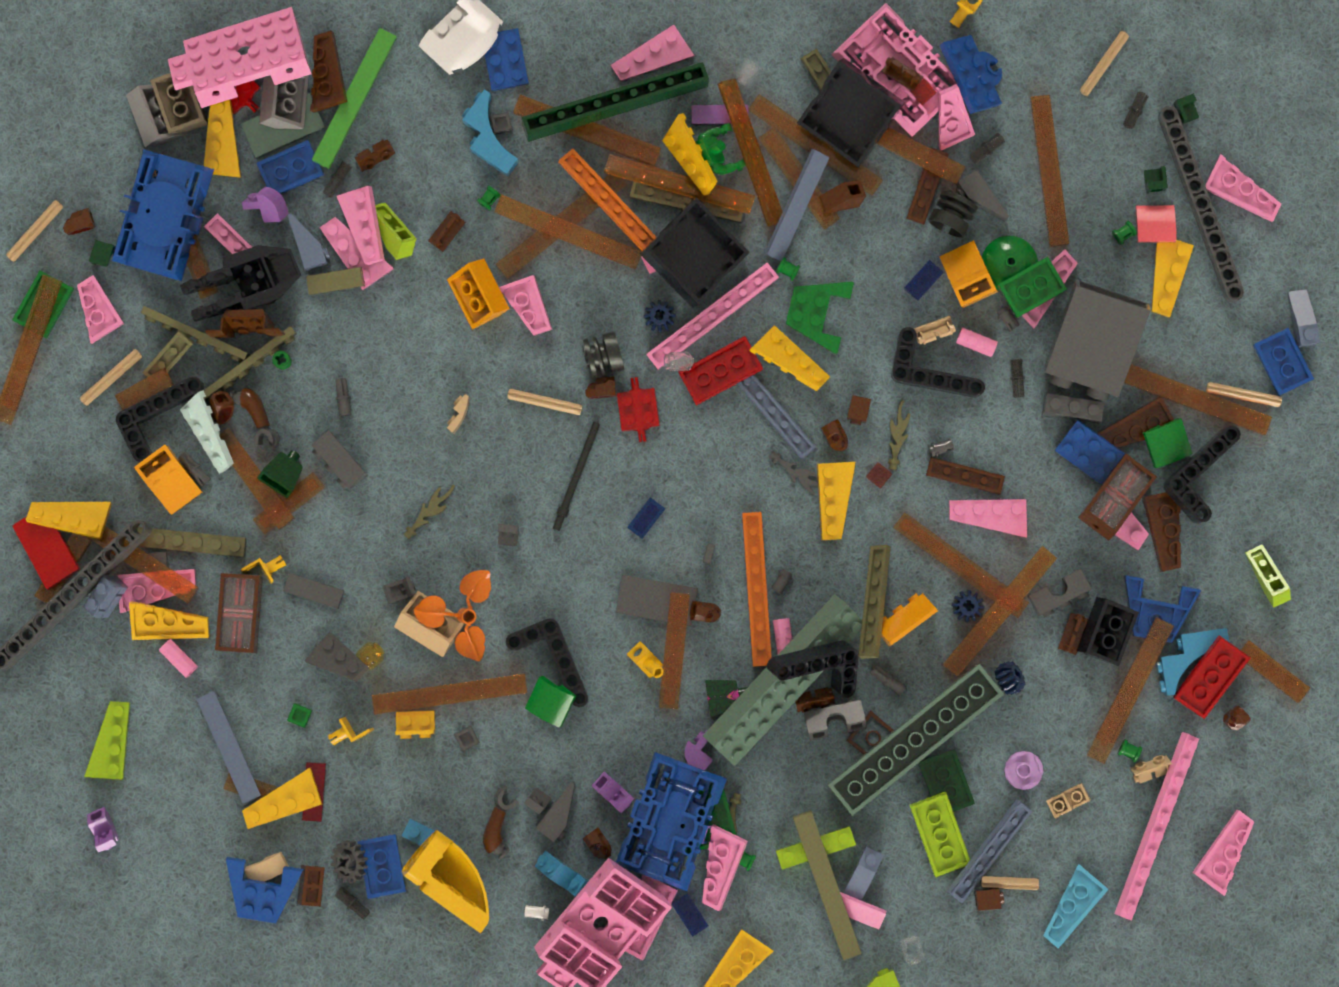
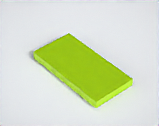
[909,792,970,877]

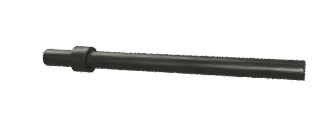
[552,422,600,531]

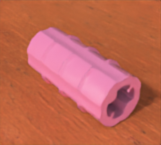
[956,327,998,357]
[773,618,793,655]
[159,639,198,678]

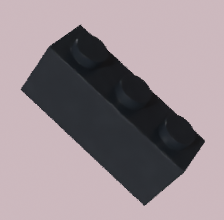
[1077,597,1139,666]

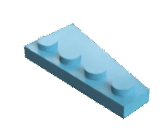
[1043,864,1109,949]

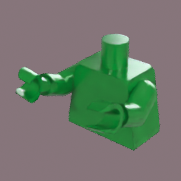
[695,123,747,175]

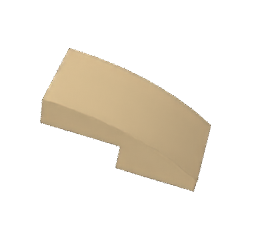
[447,394,470,434]
[1046,783,1091,818]
[245,852,289,882]

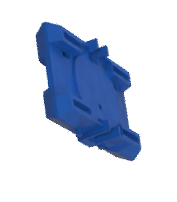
[111,149,214,281]
[616,752,727,891]

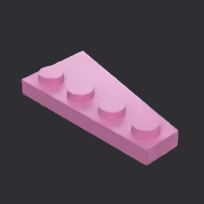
[611,25,694,82]
[1022,250,1078,329]
[949,499,1027,538]
[118,569,197,613]
[1192,810,1254,896]
[702,824,748,911]
[626,875,678,960]

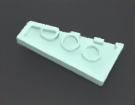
[180,390,234,474]

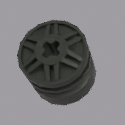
[928,191,978,238]
[583,331,625,378]

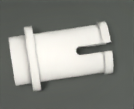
[525,905,549,921]

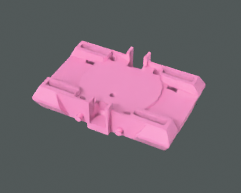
[831,3,957,137]

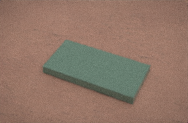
[241,93,325,159]

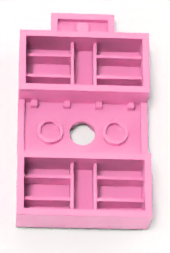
[168,7,311,108]
[534,858,672,987]

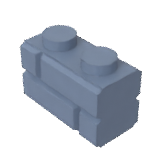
[84,575,128,618]

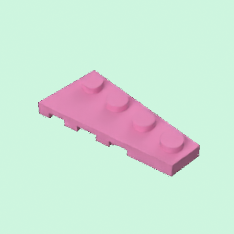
[1205,154,1281,222]
[337,186,385,265]
[320,217,394,290]

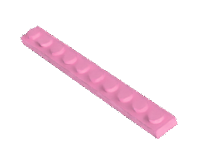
[1114,732,1199,921]

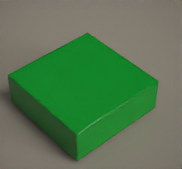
[287,703,312,728]

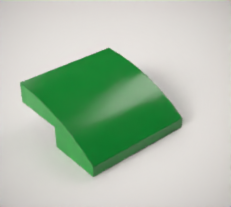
[1143,418,1193,468]
[525,676,576,727]

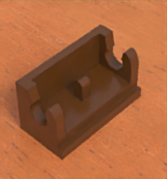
[297,865,325,907]

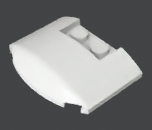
[419,0,503,75]

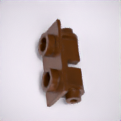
[881,57,924,92]
[355,139,395,172]
[428,211,466,252]
[1058,613,1088,655]
[795,687,835,713]

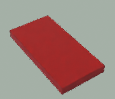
[678,336,763,406]
[12,516,81,590]
[1173,635,1251,719]

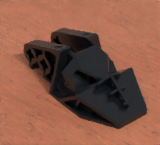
[180,245,301,322]

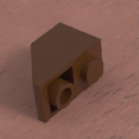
[819,180,866,214]

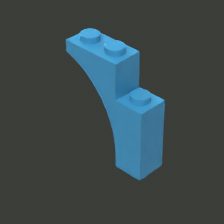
[462,89,519,177]
[1156,628,1229,696]
[535,850,589,897]

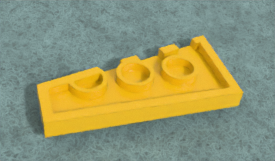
[662,113,718,196]
[817,462,856,541]

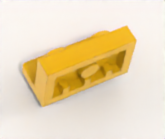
[395,711,435,739]

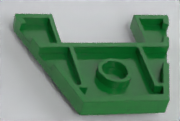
[786,282,854,355]

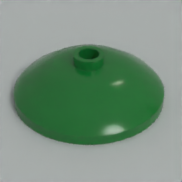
[982,236,1038,290]

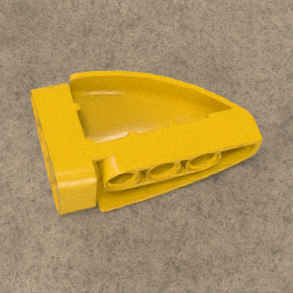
[402,830,489,933]

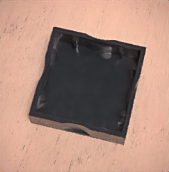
[797,58,906,167]
[640,197,750,308]

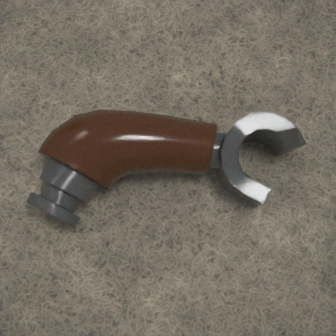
[230,388,280,448]
[483,786,519,860]

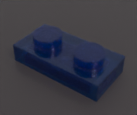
[904,260,944,301]
[627,497,665,539]
[672,893,709,937]

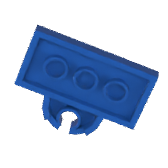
[939,35,1002,114]

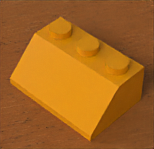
[447,258,510,330]
[881,593,938,646]

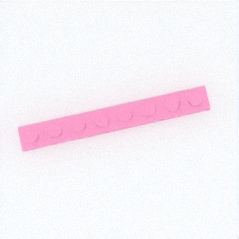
[646,262,779,370]

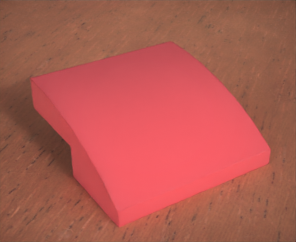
[1136,205,1177,243]

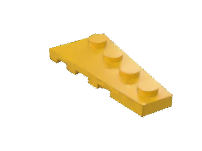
[204,100,241,178]
[1151,240,1194,317]
[750,325,830,391]
[26,502,112,540]
[129,601,210,640]
[242,768,322,829]
[704,929,774,987]

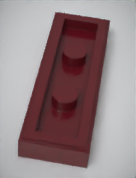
[302,762,326,822]

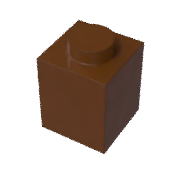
[847,395,871,426]
[975,888,1004,911]

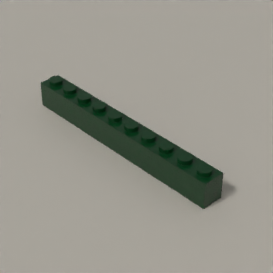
[522,62,709,142]

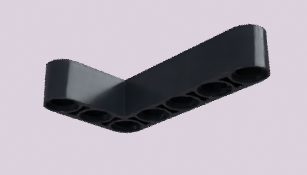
[891,327,985,398]
[115,376,204,462]
[1164,425,1241,524]
[506,618,588,707]
[767,640,859,698]

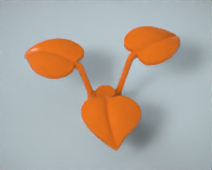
[413,570,491,661]

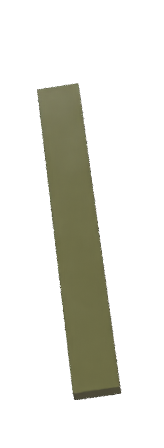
[793,810,862,960]

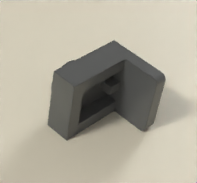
[382,577,415,604]

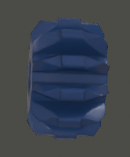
[643,300,676,333]
[951,590,985,623]
[994,661,1026,695]

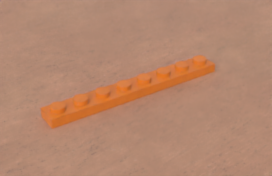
[558,148,656,251]
[742,512,772,667]

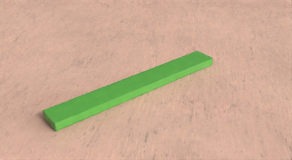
[312,28,397,169]

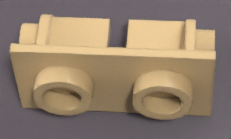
[914,316,956,345]
[1130,755,1172,783]

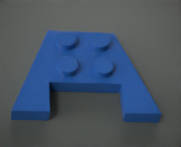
[1124,575,1201,643]
[226,857,304,923]

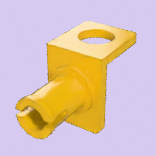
[949,0,983,28]
[241,555,286,583]
[627,641,664,678]
[328,717,374,746]

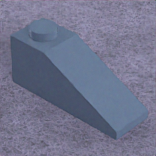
[288,214,330,271]
[1288,289,1320,348]
[843,846,884,901]

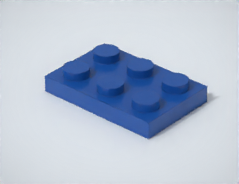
[485,28,529,91]
[256,140,324,194]
[1253,328,1314,396]
[1055,420,1125,484]
[357,834,407,899]

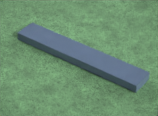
[764,149,829,261]
[737,375,816,460]
[197,691,261,804]
[947,799,1032,903]

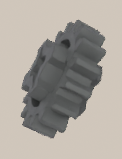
[330,840,368,883]

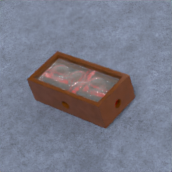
[1078,454,1157,541]
[215,573,263,654]

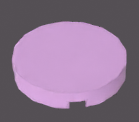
[1004,751,1043,790]

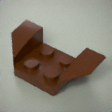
[205,309,285,338]

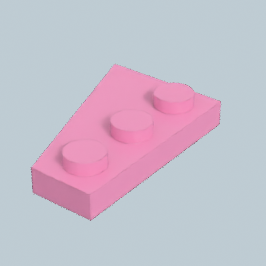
[939,85,975,151]
[77,275,124,344]

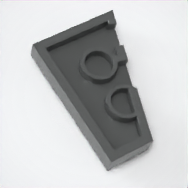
[304,632,369,682]

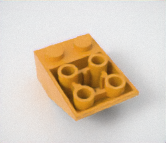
[939,240,998,308]
[134,445,203,515]

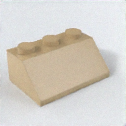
[394,591,465,657]

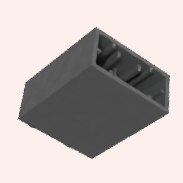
[1045,279,1151,401]

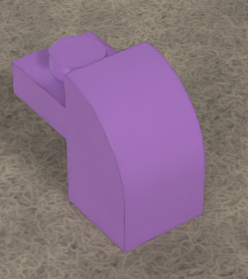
[242,187,289,223]
[685,730,713,770]
[592,771,634,813]
[87,807,119,853]

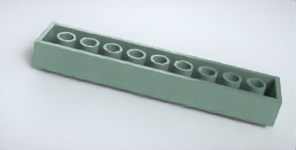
[703,594,862,766]
[827,664,1004,816]

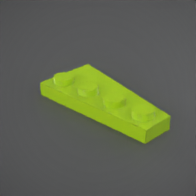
[84,701,130,780]

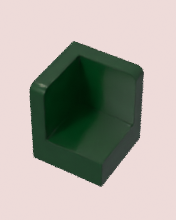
[1173,93,1199,124]
[1144,166,1168,193]
[89,240,115,267]

